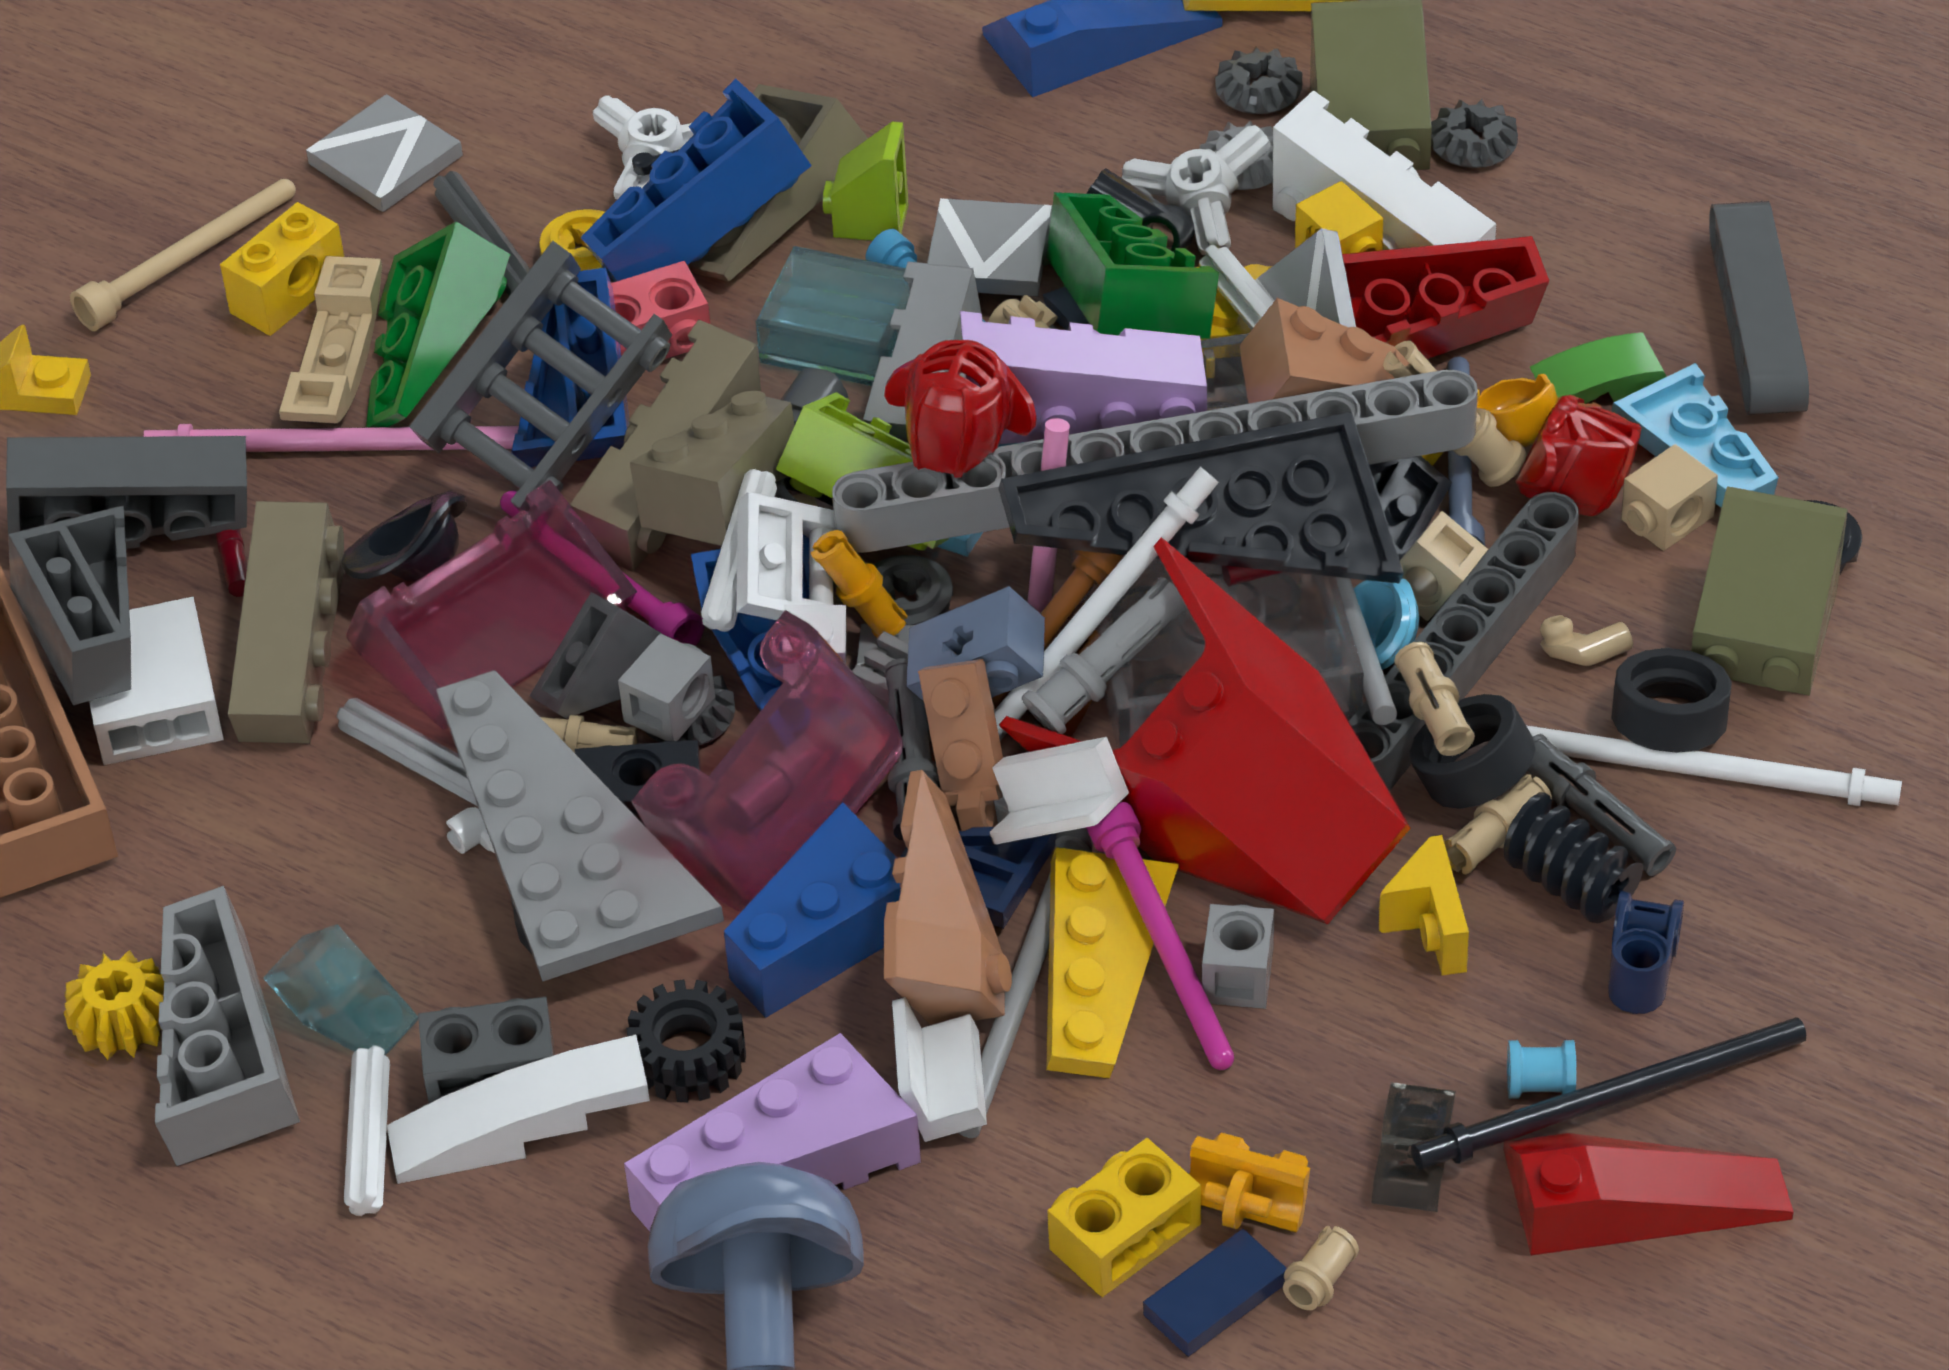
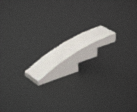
[387,1035,650,1184]

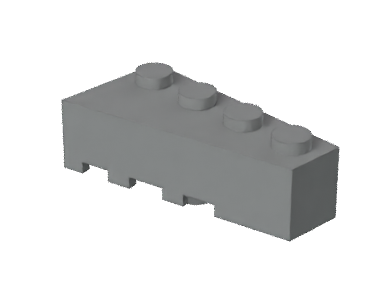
[155,886,300,1166]

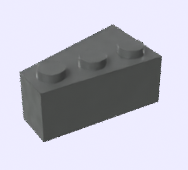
[8,505,131,705]

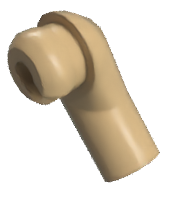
[1540,615,1633,666]

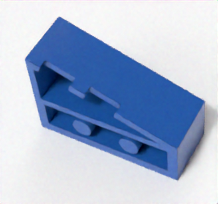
[512,267,630,467]
[724,802,901,1018]

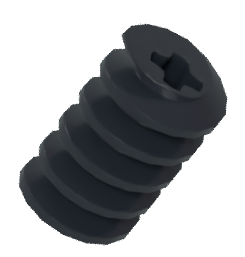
[1503,792,1643,924]

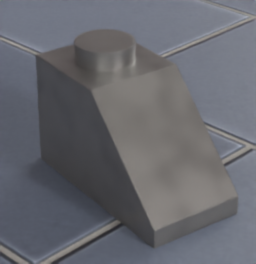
[529,592,664,718]

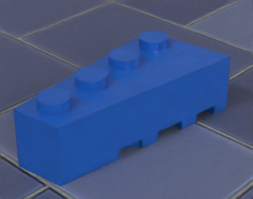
[581,78,812,282]

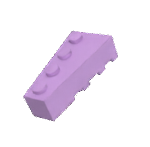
[960,311,1207,444]
[624,1033,921,1231]

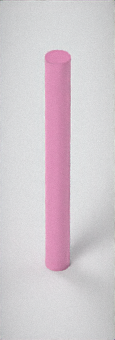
[1027,418,1070,613]

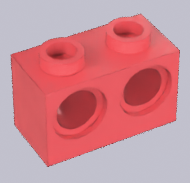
[611,261,710,360]

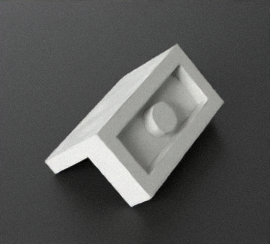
[990,737,1129,844]
[892,997,987,1142]

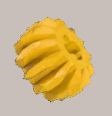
[63,950,164,1060]

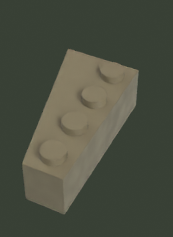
[569,320,761,572]

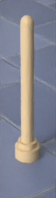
[70,179,296,331]

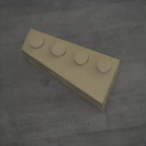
[228,501,344,743]

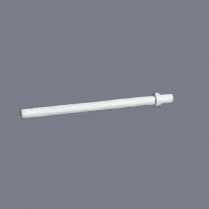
[994,467,1219,741]
[1526,725,1902,806]

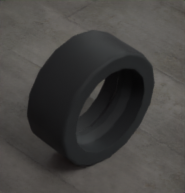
[1611,648,1732,753]
[1409,694,1536,809]

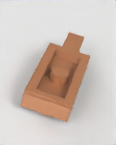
[918,659,1003,831]

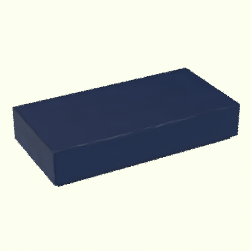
[1143,1229,1287,1357]

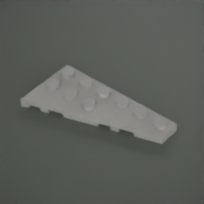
[436,670,724,982]

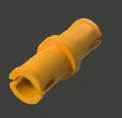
[811,530,908,639]

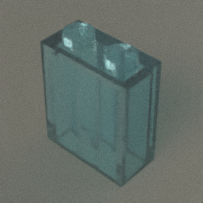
[756,246,910,386]

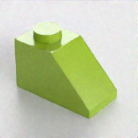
[823,121,909,241]

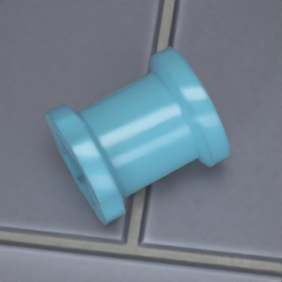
[1507,1040,1577,1099]

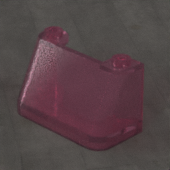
[346,480,637,730]
[632,610,903,913]

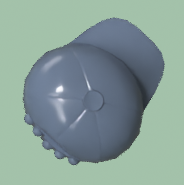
[648,1162,864,1370]

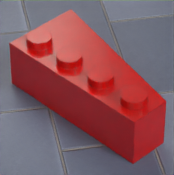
[1342,236,1549,359]

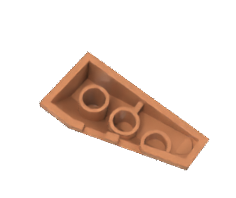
[884,770,1012,1025]

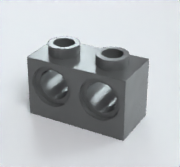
[418,996,555,1103]

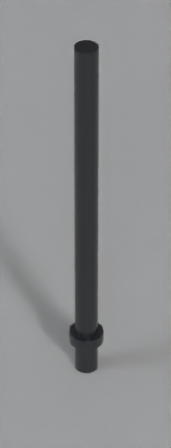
[1411,1017,1807,1170]

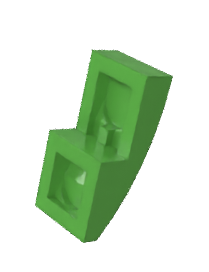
[1530,332,1667,404]

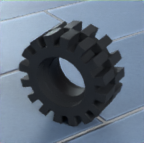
[626,979,746,1103]

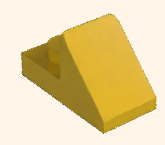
[0,325,91,415]
[1379,835,1469,976]

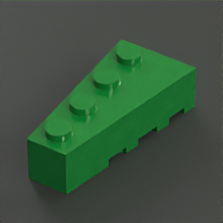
[1046,192,1219,339]

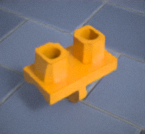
[1189,1132,1310,1233]

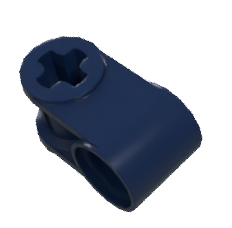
[1608,891,1684,1014]

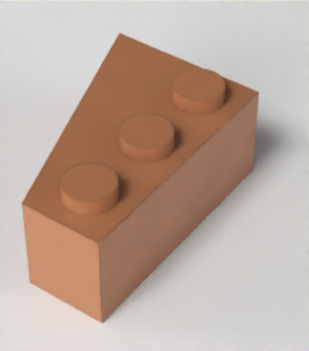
[1239,298,1409,404]

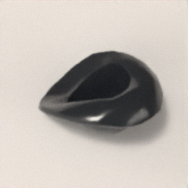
[342,490,467,582]

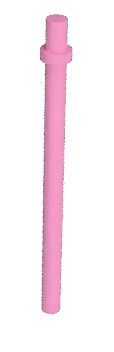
[143,424,519,452]

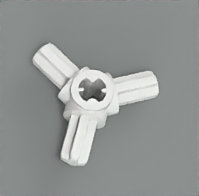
[593,96,694,200]
[1122,125,1271,255]

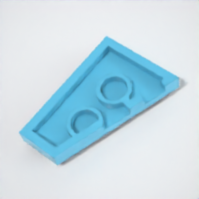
[1611,363,1779,508]

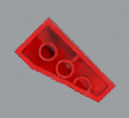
[1503,1133,1794,1256]

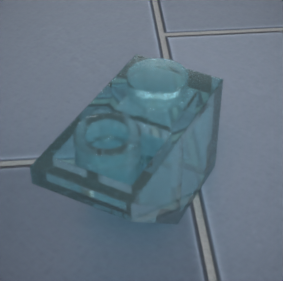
[263,924,418,1055]

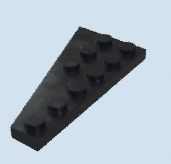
[998,412,1404,584]

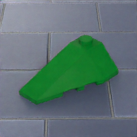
[366,222,510,428]

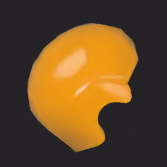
[1477,374,1558,447]

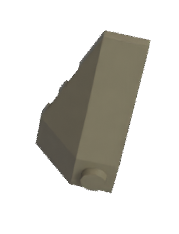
[687,84,868,281]

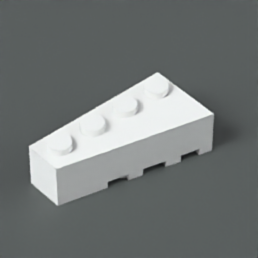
[1273,90,1496,250]

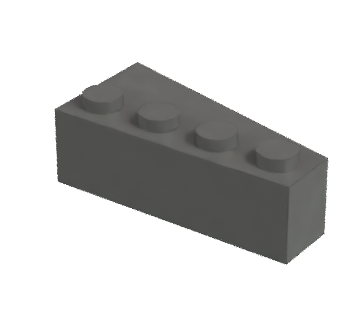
[6,436,247,549]

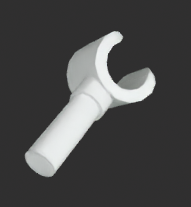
[446,807,495,854]

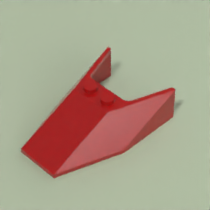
[999,537,1411,924]

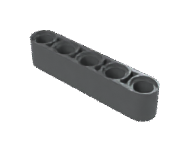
[1709,201,1809,415]

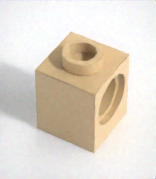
[1621,444,1718,551]
[1400,511,1488,621]

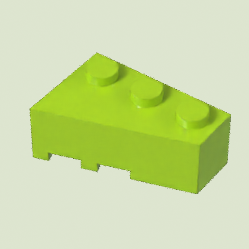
[776,392,949,550]

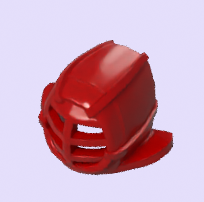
[884,340,1037,478]
[1515,395,1642,517]

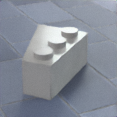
[863,261,983,444]

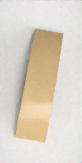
[279,256,382,423]

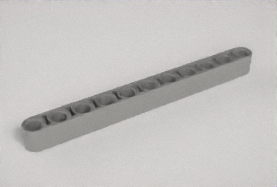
[832,370,1478,553]

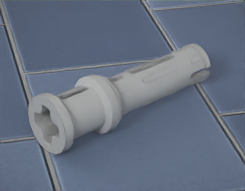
[1022,577,1187,735]

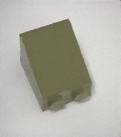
[1310,0,1432,170]
[1691,486,1848,696]

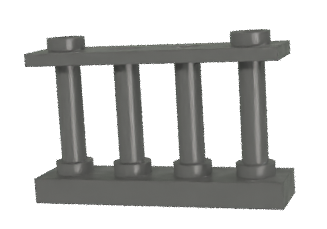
[409,241,672,520]

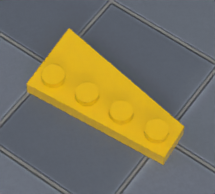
[1046,847,1179,1078]

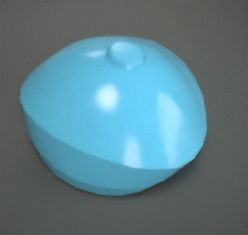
[1333,578,1419,674]

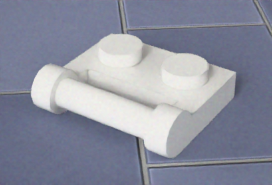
[736,491,835,622]

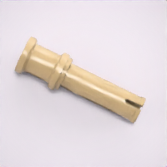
[1383,341,1526,487]

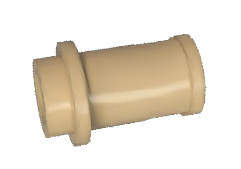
[1283,1226,1359,1310]

